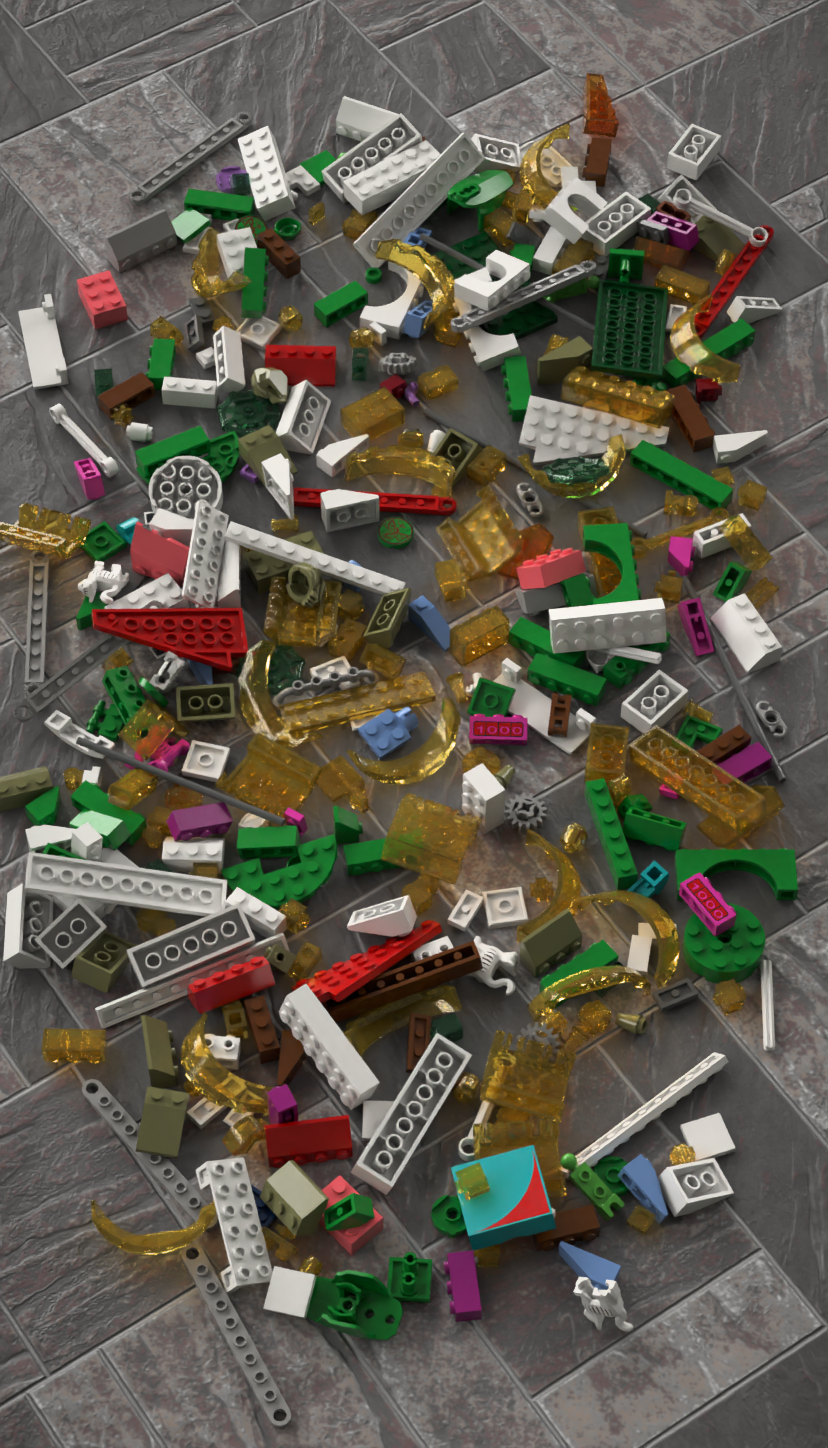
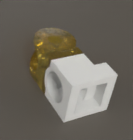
[63,767,102,791]

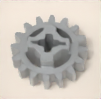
[379,353,417,375]
[504,792,547,833]
[515,1022,561,1067]

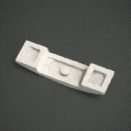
[44,710,115,759]

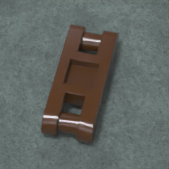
[548,693,572,737]

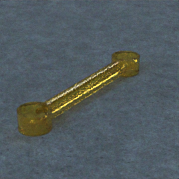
[630,507,729,559]

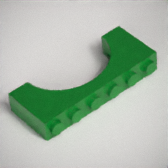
[582,523,641,605]
[674,848,798,901]

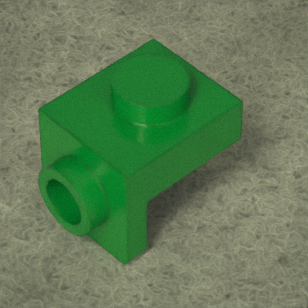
[618,794,653,819]

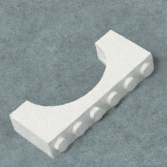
[360,246,435,339]
[447,267,522,372]

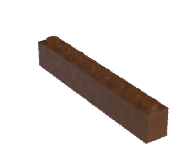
[322,940,483,1023]

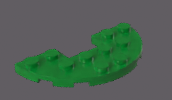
[136,431,240,495]
[221,834,338,909]

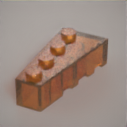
[583,73,619,137]

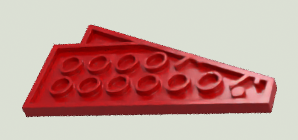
[91,608,249,672]
[291,920,442,1003]

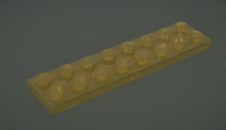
[279,671,436,736]

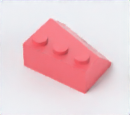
[130,521,190,587]

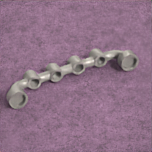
[273,667,379,711]

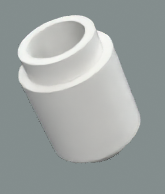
[126,422,153,442]

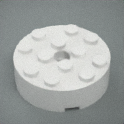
[149,456,223,521]

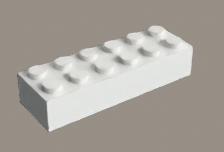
[321,113,423,203]
[238,126,295,221]
[343,140,441,216]
[549,598,667,654]
[127,903,255,989]
[279,984,380,1110]

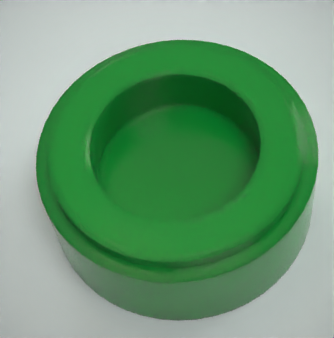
[365,267,382,284]

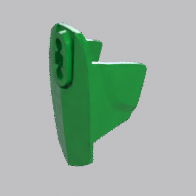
[447,170,514,233]
[306,1270,404,1341]

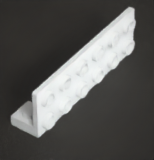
[19,294,69,389]
[182,501,229,608]
[493,658,596,755]
[196,1157,273,1293]

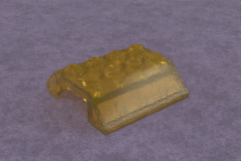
[435,486,523,582]
[0,502,91,559]
[263,577,342,647]
[215,732,322,822]
[381,792,482,885]
[480,1030,576,1124]
[473,1119,567,1197]

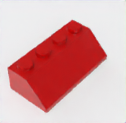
[265,345,337,387]
[187,956,275,1014]
[265,1115,353,1168]

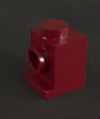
[379,374,408,406]
[695,378,722,404]

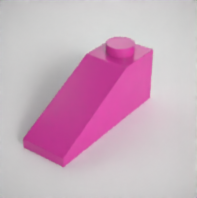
[74,458,105,500]
[677,597,714,656]

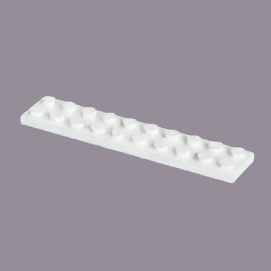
[352,132,486,268]
[25,852,227,917]

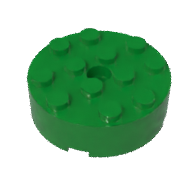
[683,903,765,984]

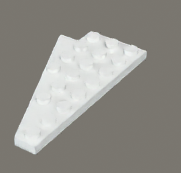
[518,395,669,465]

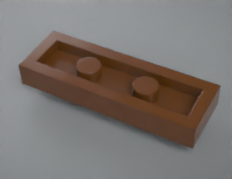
[405,1013,431,1073]

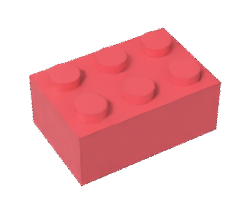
[77,270,128,329]
[516,548,586,589]
[319,1175,383,1256]

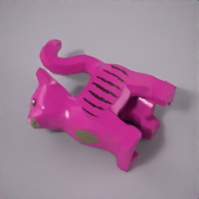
[124,724,190,779]

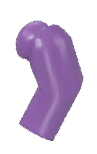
[404,382,420,407]

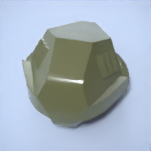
[251,367,289,404]
[287,562,326,608]

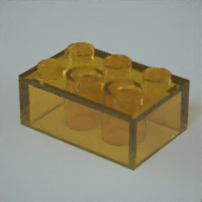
[340,387,405,441]
[449,605,509,667]
[584,723,629,788]

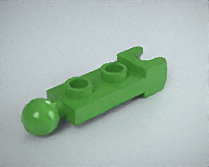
[542,276,600,303]
[561,1153,625,1221]

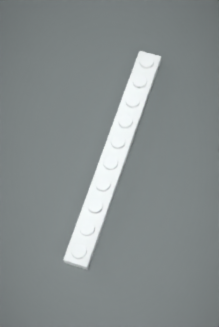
[224,521,405,595]
[95,933,290,1029]
[558,1052,728,1179]

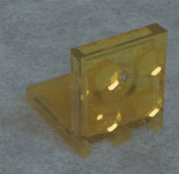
[118,699,190,760]

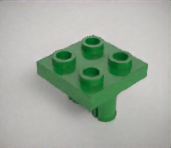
[608,248,644,283]
[387,1252,433,1303]

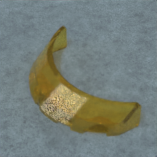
[520,123,571,209]
[191,227,251,298]
[375,239,455,329]
[670,294,741,383]
[517,434,626,499]
[344,445,455,496]
[238,640,322,747]
[346,697,461,784]
[516,829,581,942]
[576,890,680,988]
[527,966,651,1027]
[343,985,462,1058]
[181,1012,291,1115]
[91,1200,217,1256]

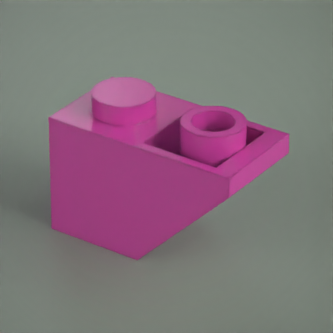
[668,536,695,576]

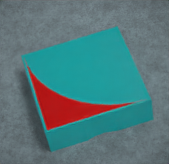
[451,1145,556,1251]

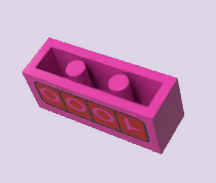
[469,714,528,745]
[679,872,736,937]

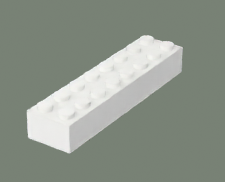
[351,1033,472,1195]

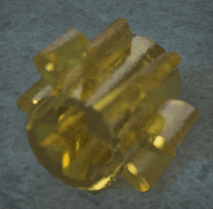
[212,316,234,332]
[111,405,135,428]
[529,877,554,902]
[669,1143,696,1166]

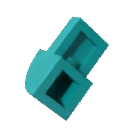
[116,517,140,545]
[627,860,669,906]

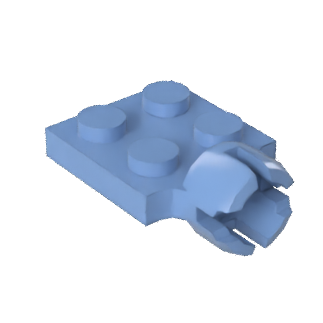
[358,707,419,760]

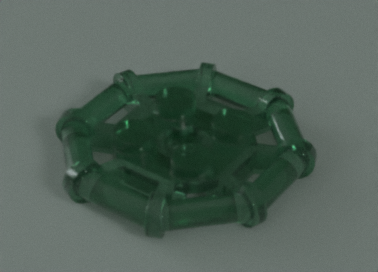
[216,388,282,438]
[542,455,610,486]
[236,639,306,696]

